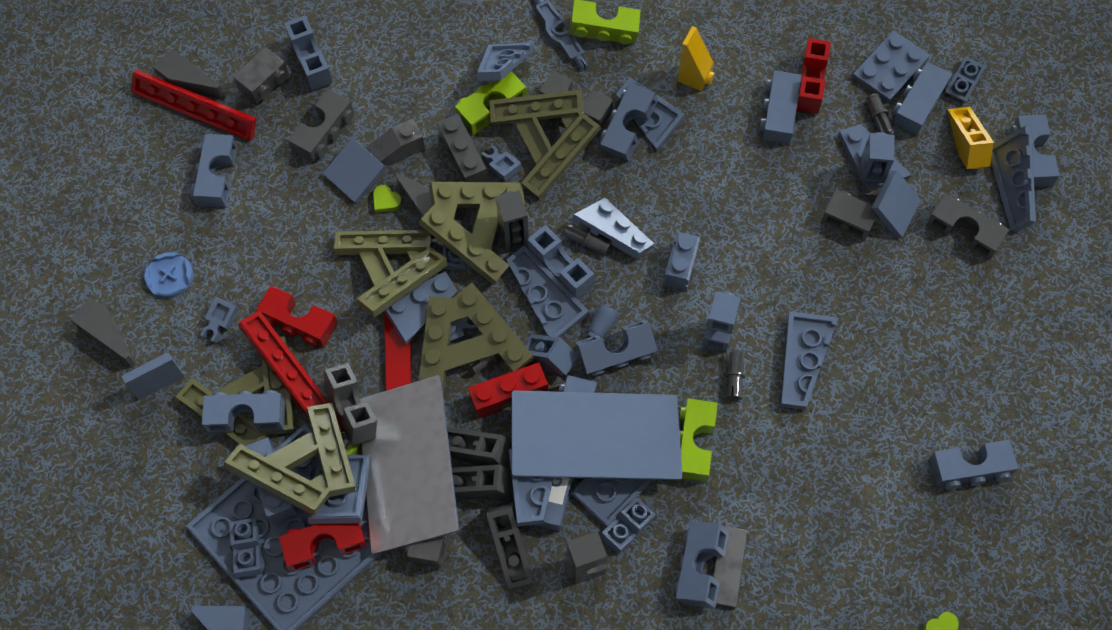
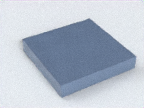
[323,138,387,203]
[872,170,921,237]
[122,352,185,400]

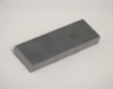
[713,526,747,609]

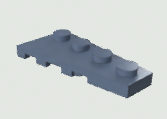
[991,126,1036,232]
[506,245,589,337]
[780,311,838,410]

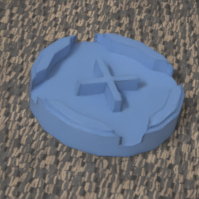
[144,252,193,298]

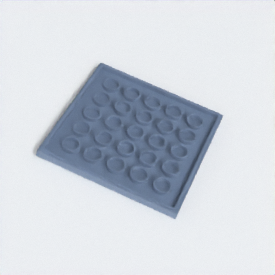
[186,424,383,630]

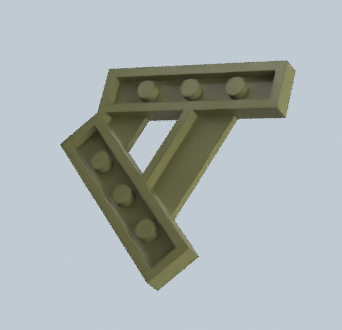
[489,90,601,199]
[418,182,525,285]
[334,230,447,318]
[419,283,535,397]
[175,336,295,446]
[224,403,356,516]

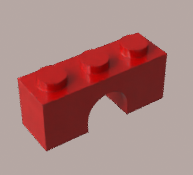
[796,38,831,114]
[256,285,338,347]
[468,362,548,419]
[279,523,367,572]

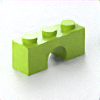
[569,0,641,45]
[455,71,527,135]
[679,398,718,482]

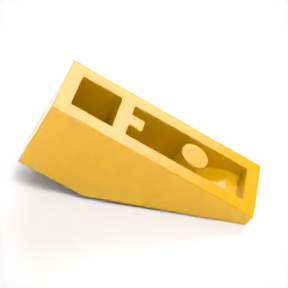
[678,26,715,91]
[947,107,994,169]

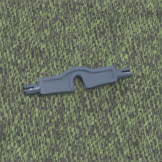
[533,0,589,72]

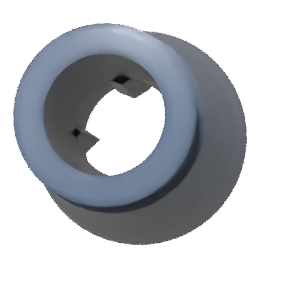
[587,304,618,338]

